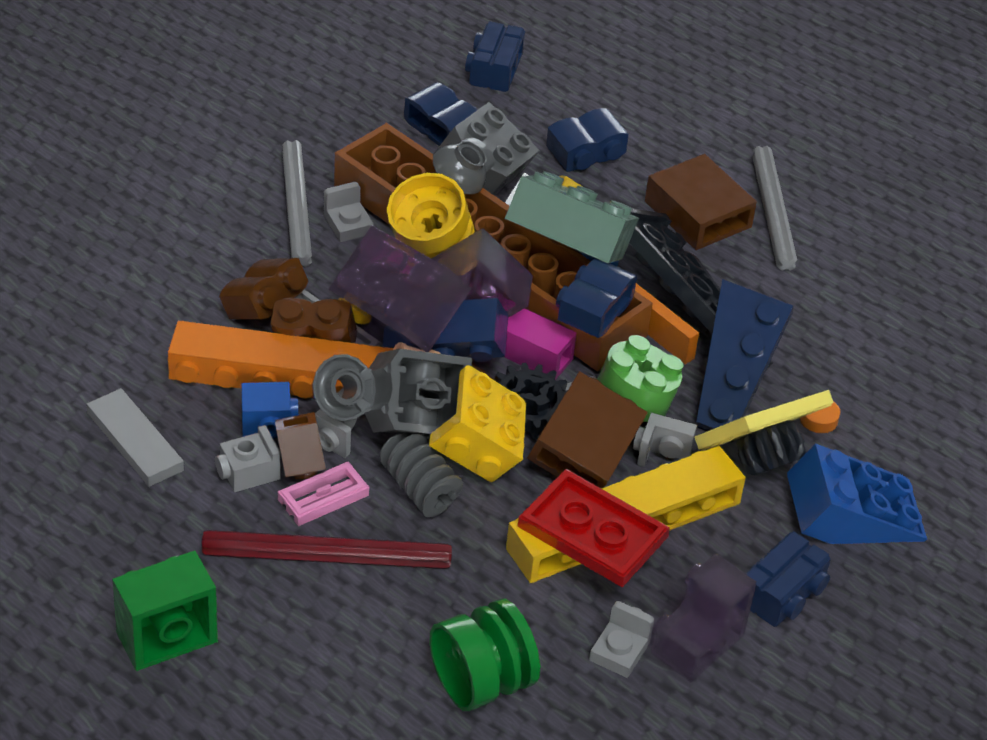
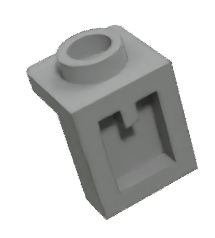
[324,182,374,242]
[315,388,357,458]
[633,413,697,467]
[589,601,654,678]

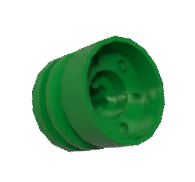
[429,599,541,711]

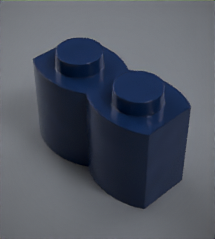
[404,82,478,146]
[546,108,629,172]
[556,258,637,338]

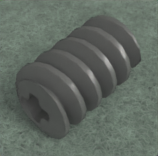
[379,433,463,517]

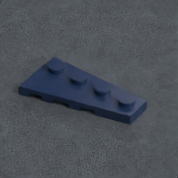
[696,279,793,431]

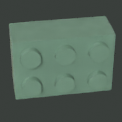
[504,171,639,263]

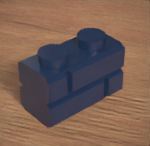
[465,21,525,92]
[736,531,831,627]

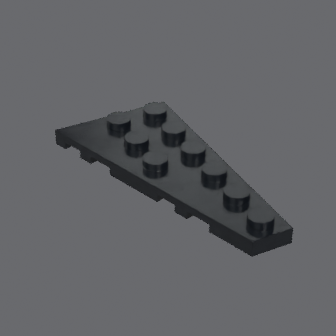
[629,208,773,370]

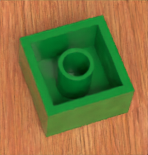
[112,550,218,671]

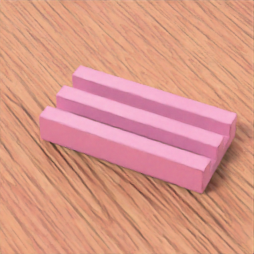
[278,461,369,526]

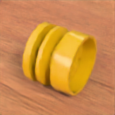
[387,172,476,274]

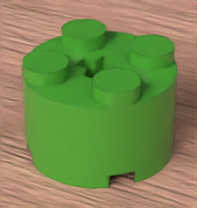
[597,335,683,422]

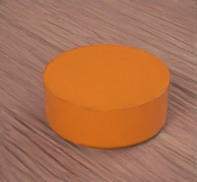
[800,401,840,433]

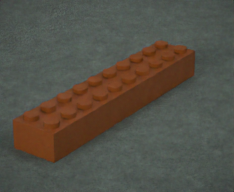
[334,123,653,371]

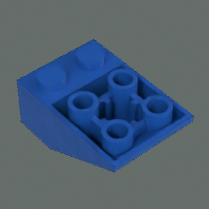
[787,443,927,544]

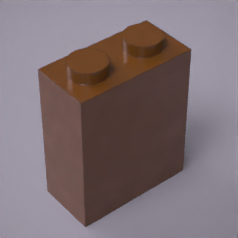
[645,154,757,250]
[527,371,648,489]

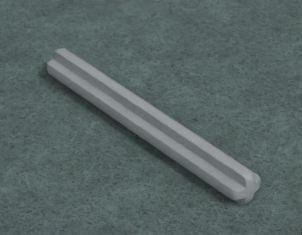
[282,140,312,267]
[752,146,797,271]

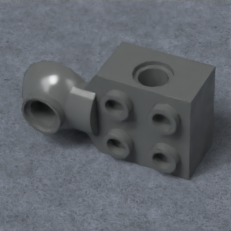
[433,102,540,196]
[312,349,472,439]

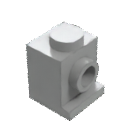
[215,425,280,492]

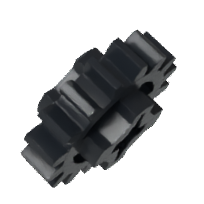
[494,363,568,439]

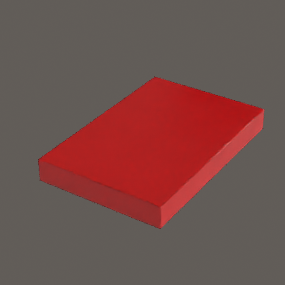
[517,469,670,588]

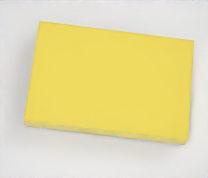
[694,390,834,451]

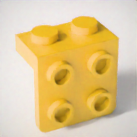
[429,365,526,482]

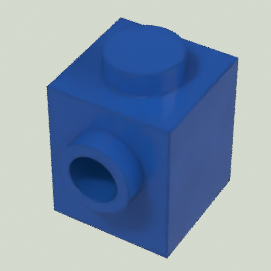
[241,382,299,439]

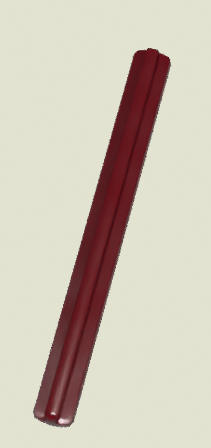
[201,530,452,569]

